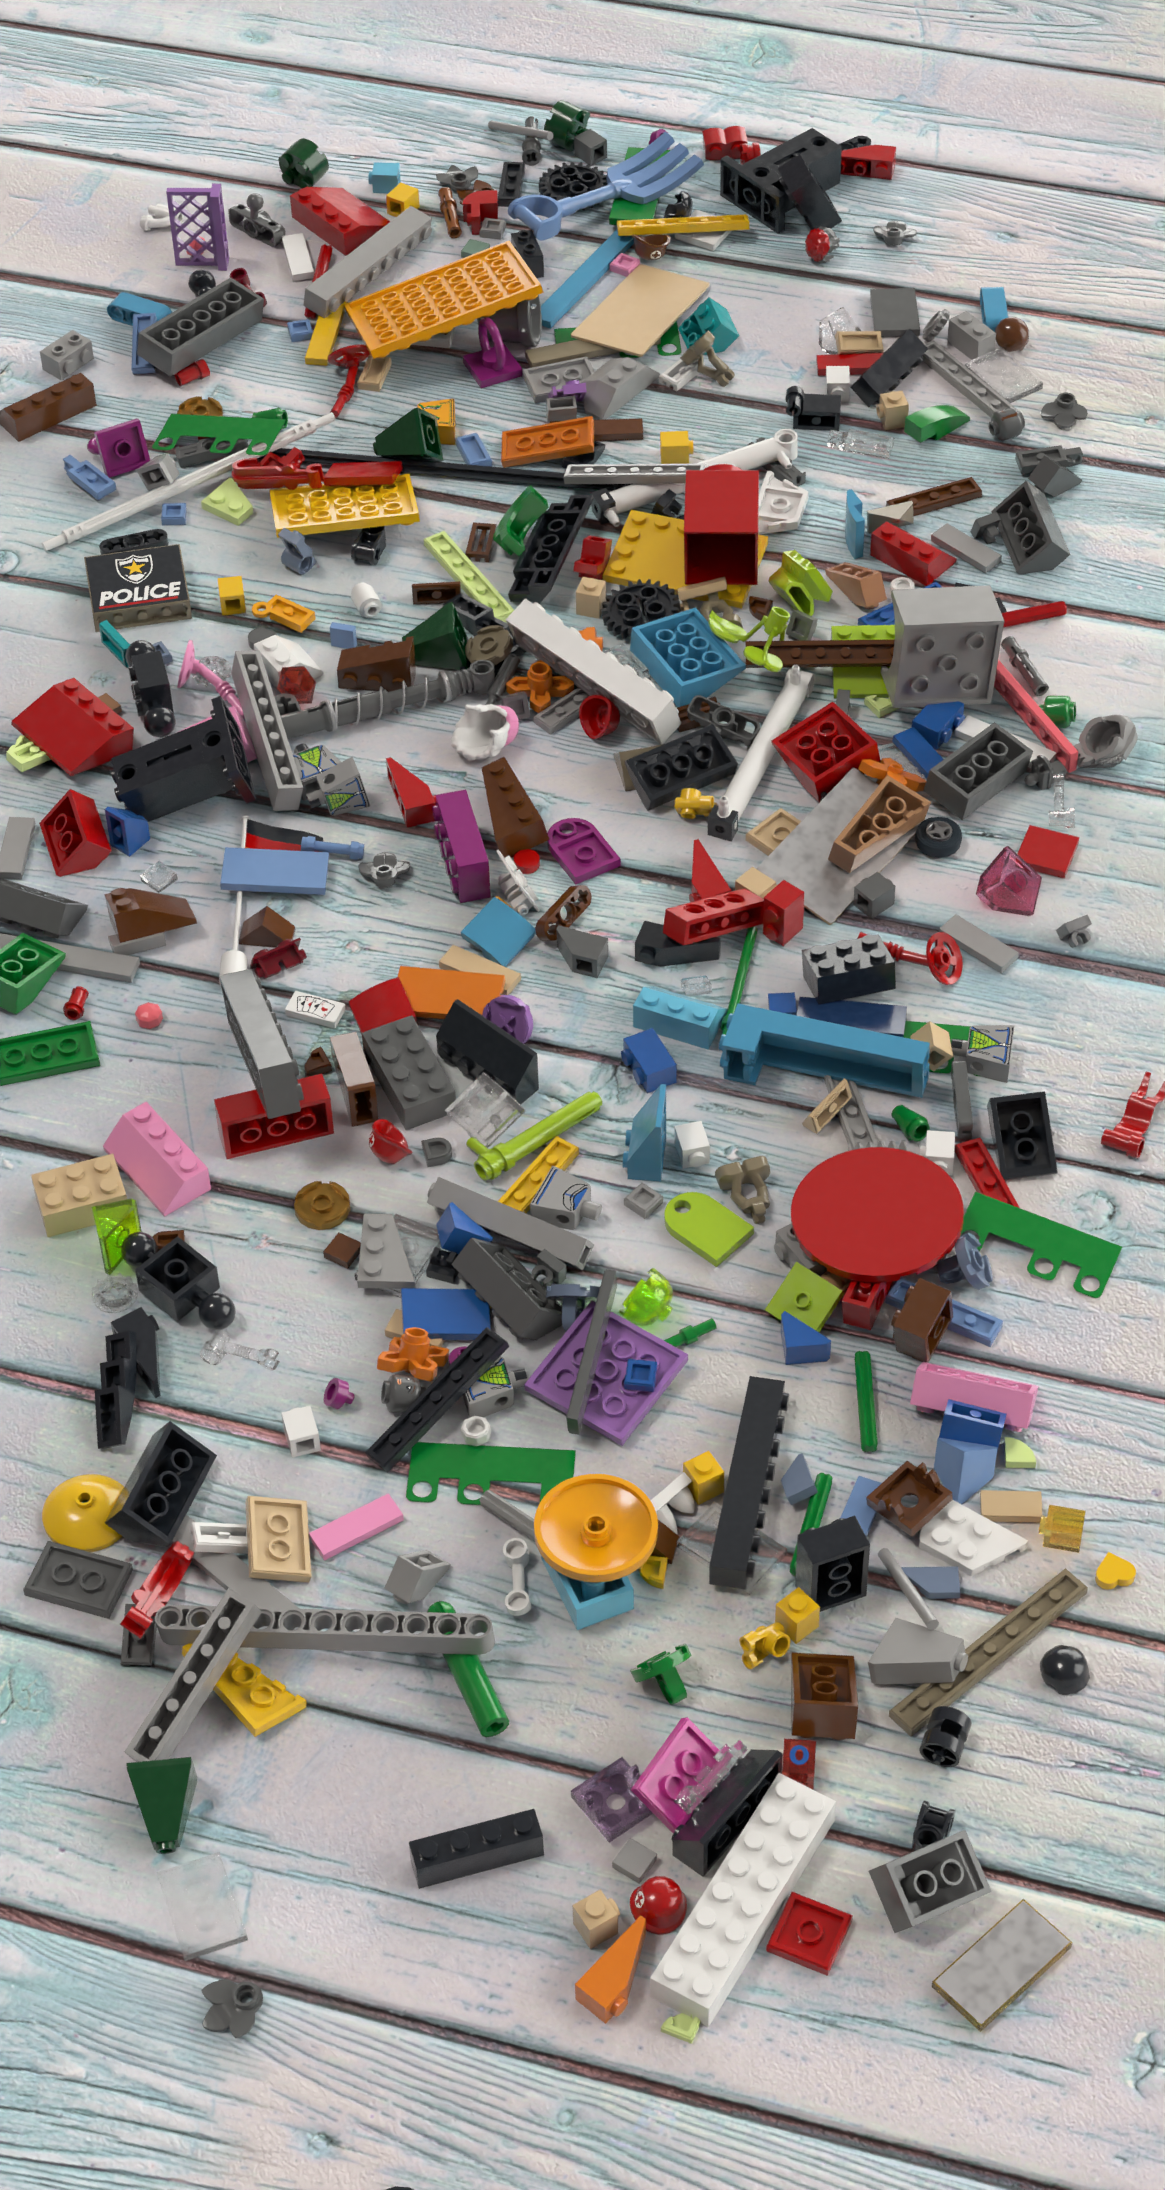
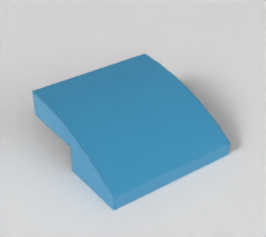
[845,489,865,559]
[461,897,536,967]

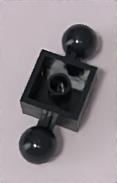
[126,640,176,738]
[121,1232,236,1330]

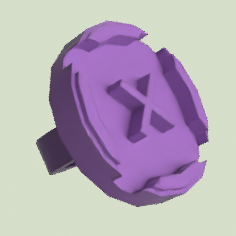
[482,995,533,1044]

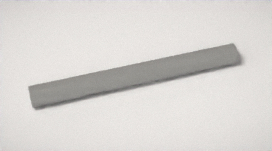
[488,120,553,140]
[878,1548,939,1630]

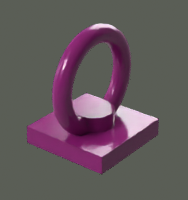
[463,317,522,389]
[87,418,150,478]

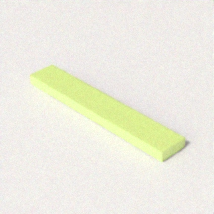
[423,531,514,623]

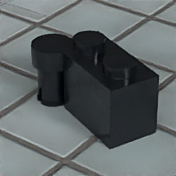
[785,386,841,431]

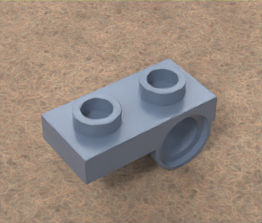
[278,528,317,575]

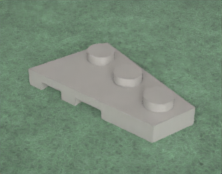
[357,1214,415,1289]

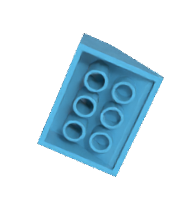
[630,607,746,707]

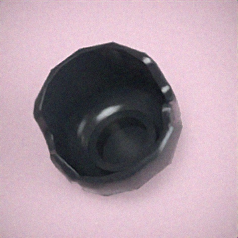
[663,191,693,218]
[1040,1645,1090,1695]

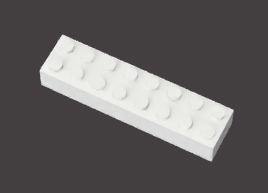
[506,599,681,745]
[650,1773,836,2028]

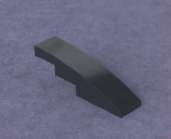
[443,593,527,657]
[94,1331,137,1449]

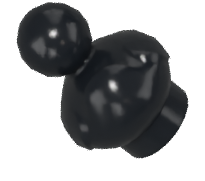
[188,269,216,296]

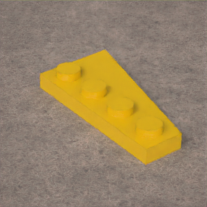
[182,1643,307,1737]

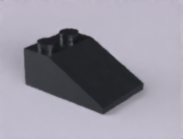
[987,1091,1058,1180]

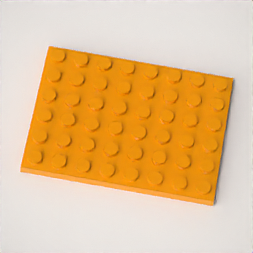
[344,241,544,359]

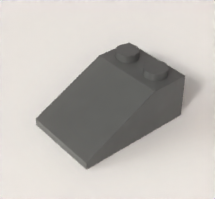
[869,1830,992,1933]

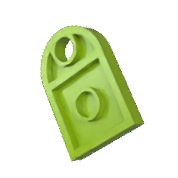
[664,1192,754,1267]

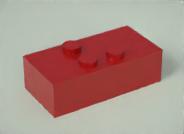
[214,1074,334,1159]

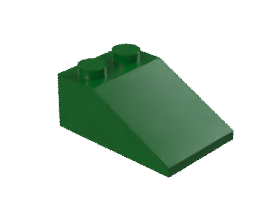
[0,933,66,1014]

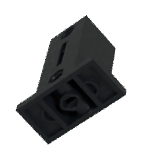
[720,128,842,234]
[110,696,256,822]

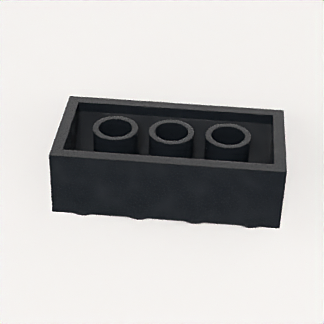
[436,999,539,1108]
[105,1421,217,1547]
[671,1749,783,1877]

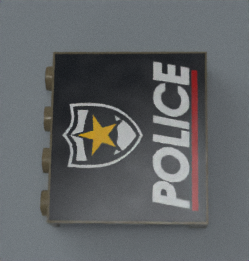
[84,544,192,632]

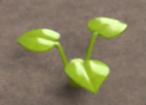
[709,606,790,672]

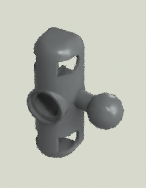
[228,193,286,247]
[687,695,760,746]

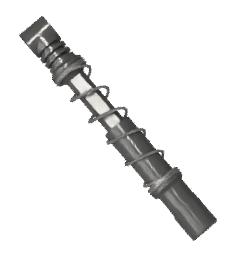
[274,660,495,739]

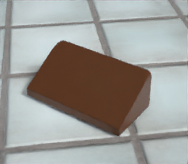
[412,581,461,605]

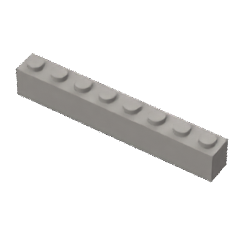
[303,206,432,318]
[231,651,303,811]

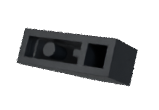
[635,921,721,967]
[111,1307,161,1398]

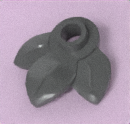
[436,165,478,191]
[873,221,917,246]
[1041,392,1088,429]
[358,852,410,887]
[202,1979,263,2038]

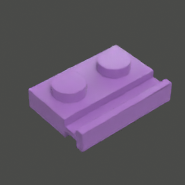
[548,380,587,402]

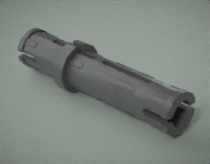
[1001,636,1049,696]

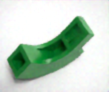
[493,485,549,556]

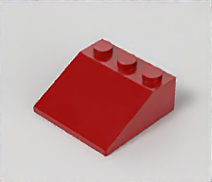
[771,702,881,803]

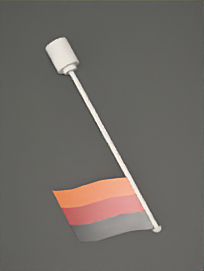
[219,815,323,986]

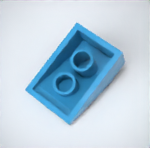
[623,1084,666,1182]

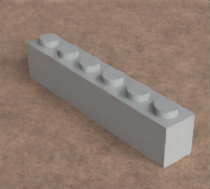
[124,1588,261,1762]

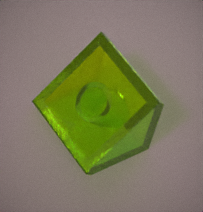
[92,1198,142,1275]

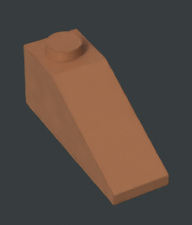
[825,562,887,609]

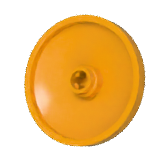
[534,1474,658,1582]

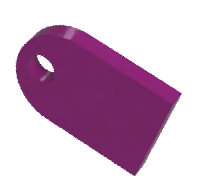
[547,818,621,885]

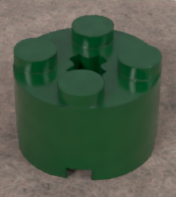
[544,100,590,152]
[278,138,329,189]

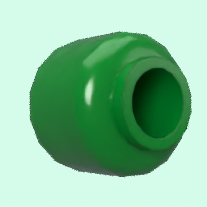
[1039,696,1076,728]

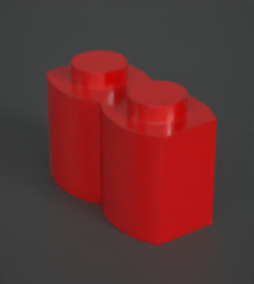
[702,126,748,160]

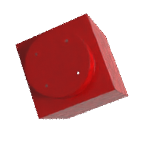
[684,464,759,585]

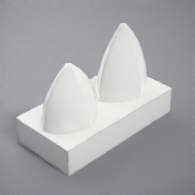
[651,1472,695,1535]

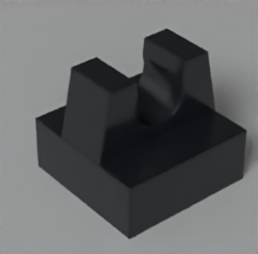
[651,489,682,518]
[426,1247,459,1284]

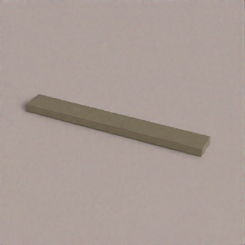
[889,1568,1088,1737]

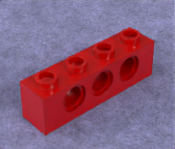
[663,888,764,945]
[842,1280,893,1330]

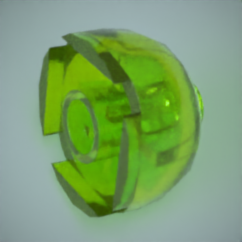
[618,1268,673,1326]

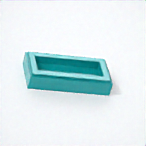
[99,620,130,668]

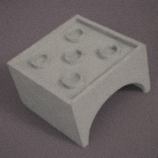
[881,585,1004,708]

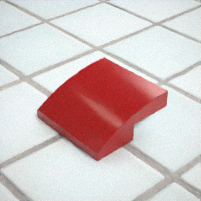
[348,977,416,1035]

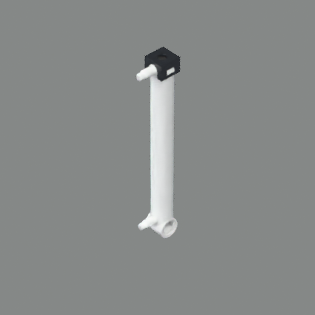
[591,429,798,527]
[708,665,815,842]

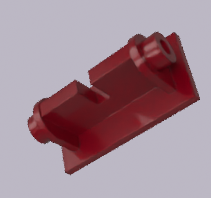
[250,938,307,979]

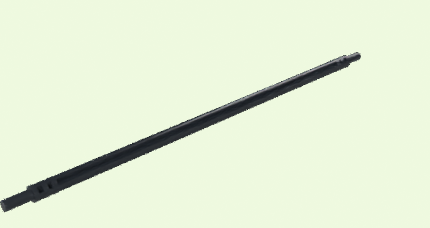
[231,448,631,491]

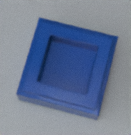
[768,992,797,1015]
[624,1359,658,1392]

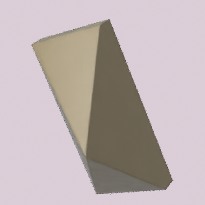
[867,501,914,534]

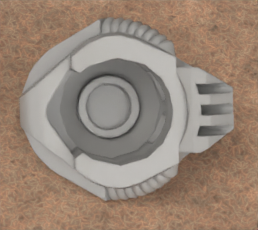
[1074,715,1138,768]

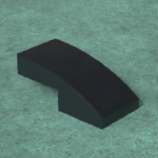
[562,441,606,469]

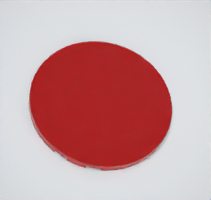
[791,1147,964,1282]

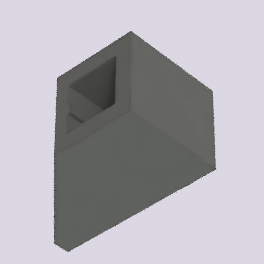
[556,925,609,978]

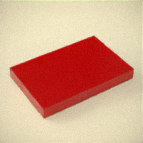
[324,461,402,486]

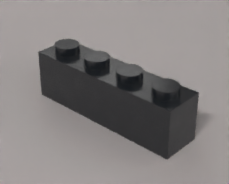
[850,329,928,408]
[409,1809,544,1889]

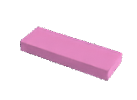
[309,1493,404,1561]

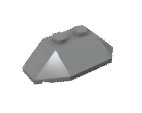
[581,357,660,420]

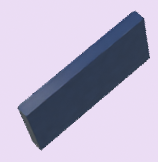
[796,997,907,1037]

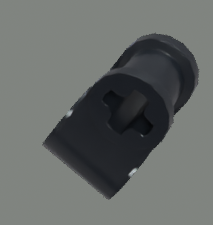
[351,526,386,565]
[911,1800,956,1852]

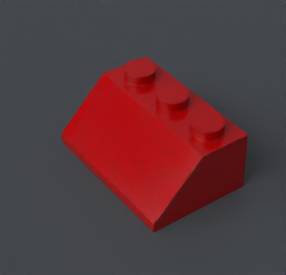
[870,521,957,586]
[39,789,111,877]

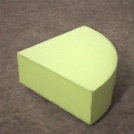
[864,695,899,718]
[1004,1437,1036,1468]
[661,2013,701,2044]

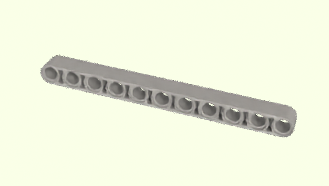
[155,1605,495,1655]

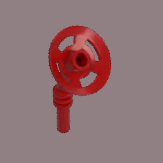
[327,344,371,417]
[857,932,963,985]

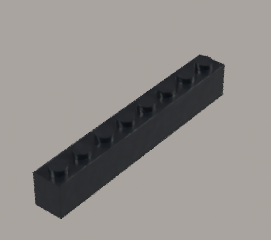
[709,1376,790,1590]

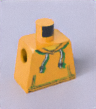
[417,399,456,445]

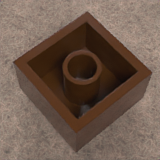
[891,1278,953,1363]

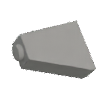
[868,1618,968,1684]

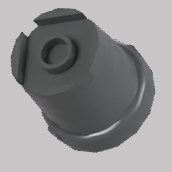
[477,295,542,347]

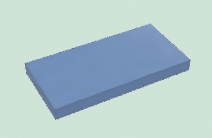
[220,847,329,895]

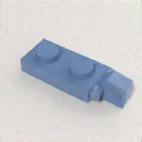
[63,455,116,500]

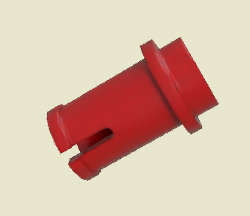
[63,986,89,1020]

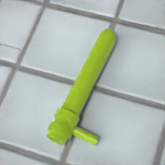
[466,1091,603,1181]

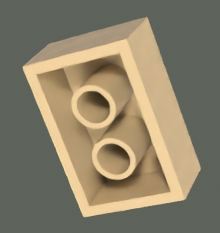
[31,1154,130,1237]

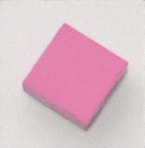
[610,253,640,277]

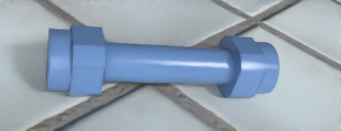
[301,836,364,860]

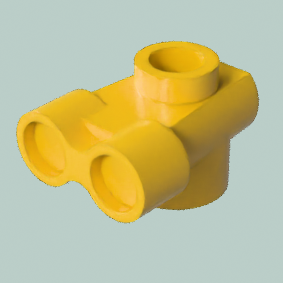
[675,788,718,819]
[739,1622,791,1669]

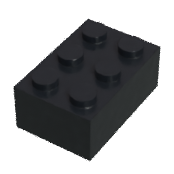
[778,154,842,230]
[802,934,896,1005]
[795,1516,870,1612]

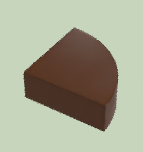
[749,596,773,621]
[304,1047,332,1077]

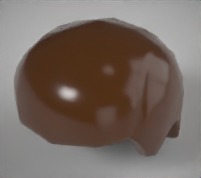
[995,317,1029,352]

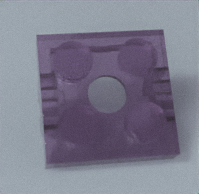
[571,1757,653,1843]

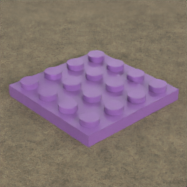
[524,1300,688,1446]

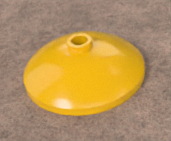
[42,1474,124,1552]

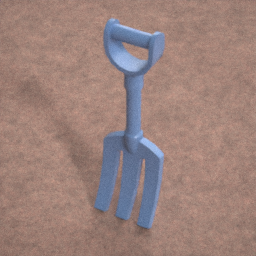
[508,131,704,241]

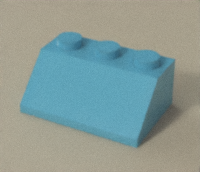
[633,986,728,1050]

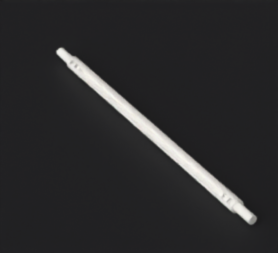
[42,412,335,551]

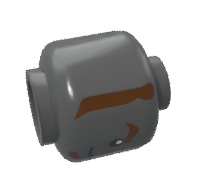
[988,407,1025,441]

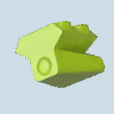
[769,549,833,616]

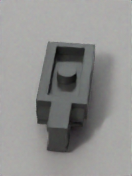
[1015,445,1083,474]

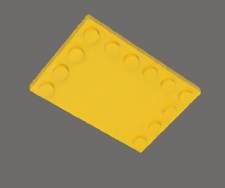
[269,474,420,538]
[603,510,768,609]

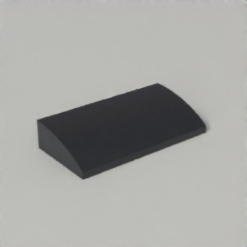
[625,724,738,811]

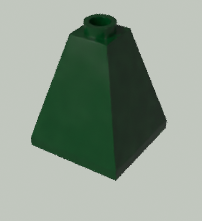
[373,408,444,462]
[402,602,469,670]
[126,1757,197,1854]

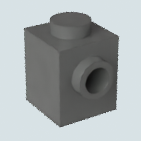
[574,129,607,166]
[853,872,896,919]

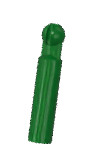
[427,1601,509,1737]

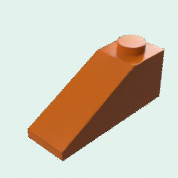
[575,1915,646,2024]

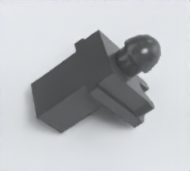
[1024,755,1067,790]

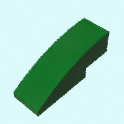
[904,405,970,443]

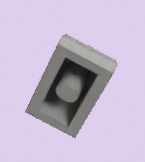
[136,453,179,490]
[384,1550,451,1604]

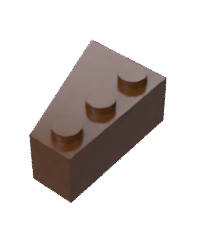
[337,636,416,692]

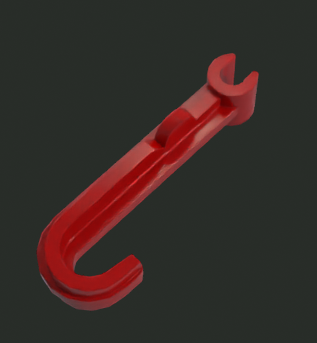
[231,458,325,490]
[120,1541,195,1639]

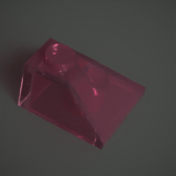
[976,846,1042,916]

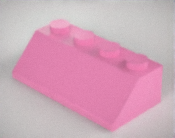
[103,1102,211,1217]
[910,1362,1039,1432]

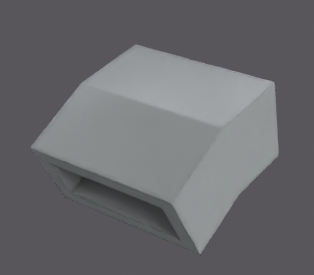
[546,396,577,424]

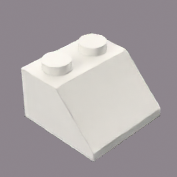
[254,635,323,694]

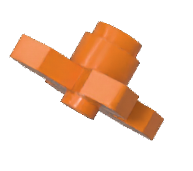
[506,660,574,713]
[858,758,926,792]
[377,1327,449,1382]

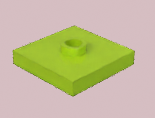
[765,1262,845,1332]

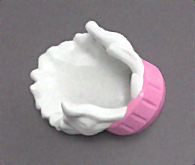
[451,704,519,761]

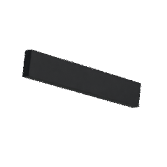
[365,1327,510,1473]

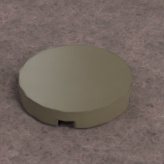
[465,625,513,665]

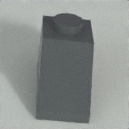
[1028,455,1082,497]

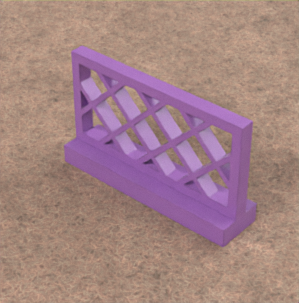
[166,183,229,271]

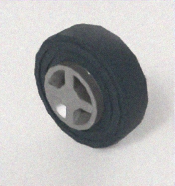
[915,817,962,858]

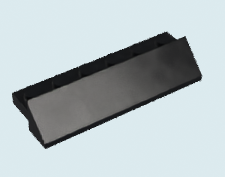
[508,495,594,604]

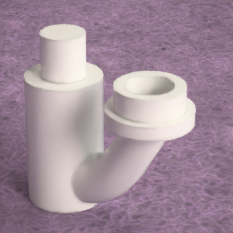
[140,204,184,231]

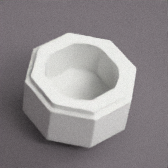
[461,1416,491,1446]

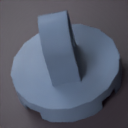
[937,1232,993,1290]
[546,1284,600,1332]

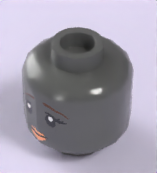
[381,1374,426,1413]

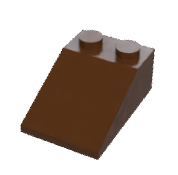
[104,888,197,943]
[791,1652,858,1740]

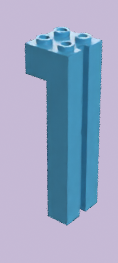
[719,1003,930,1098]

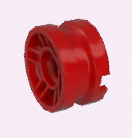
[740,142,761,165]

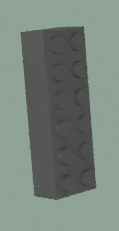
[137,278,264,377]

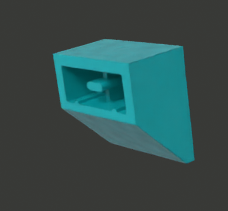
[678,297,739,355]

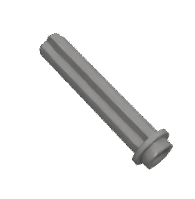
[480,1490,535,1541]

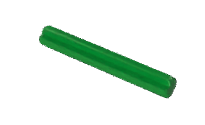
[854,1351,878,1452]
[790,1472,833,1576]

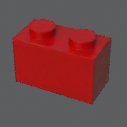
[763,880,804,946]

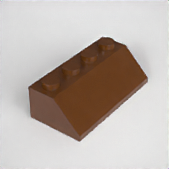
[0,373,97,442]

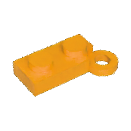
[252,595,316,633]

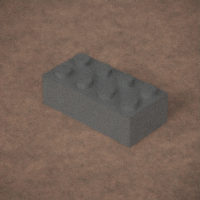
[924,722,1033,820]
[362,1015,456,1130]

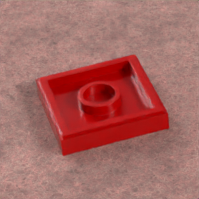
[1014,825,1080,879]
[766,1892,853,1976]

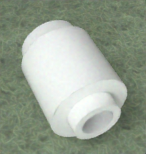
[351,583,382,618]

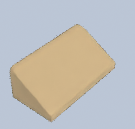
[802,1078,852,1134]

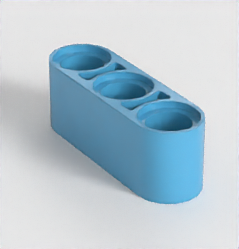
[980,287,1008,332]
[107,292,172,326]

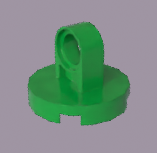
[630,1644,692,1705]

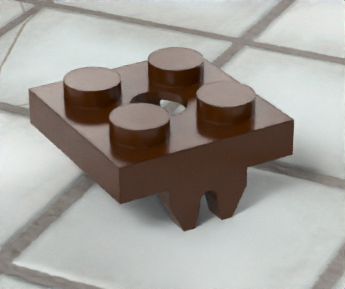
[866,1461,953,1537]

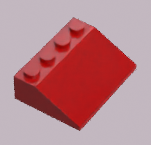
[290,187,390,256]
[11,678,134,776]

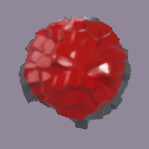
[805,226,840,263]

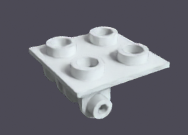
[497,850,540,915]

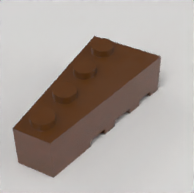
[481,757,550,858]

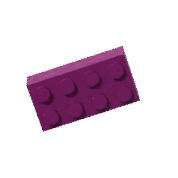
[432,789,491,903]

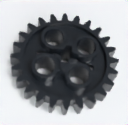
[539,162,608,211]
[601,579,681,640]

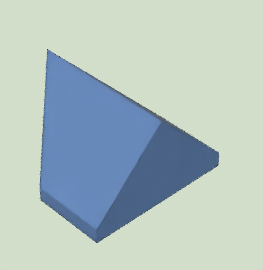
[934,1437,998,1505]

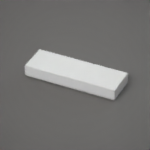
[282,233,314,281]

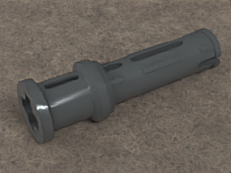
[522,116,541,166]

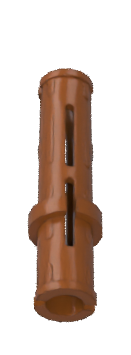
[438,187,462,238]

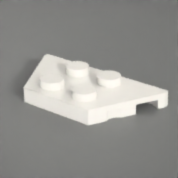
[758,471,808,535]
[919,1500,1028,1577]

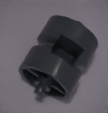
[919,1706,972,1767]

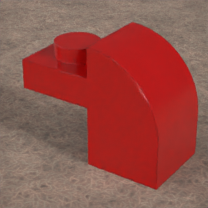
[463,190,498,235]
[573,535,612,580]

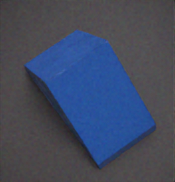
[436,1202,493,1254]
[781,1311,831,1365]

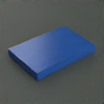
[401,1288,490,1340]

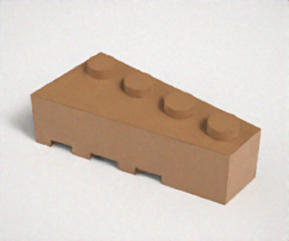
[828,775,931,873]

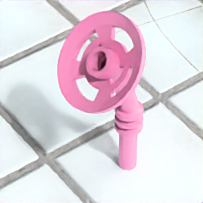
[177,640,245,719]

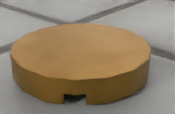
[177,396,223,416]
[294,1181,350,1230]

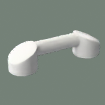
[503,1538,532,1616]

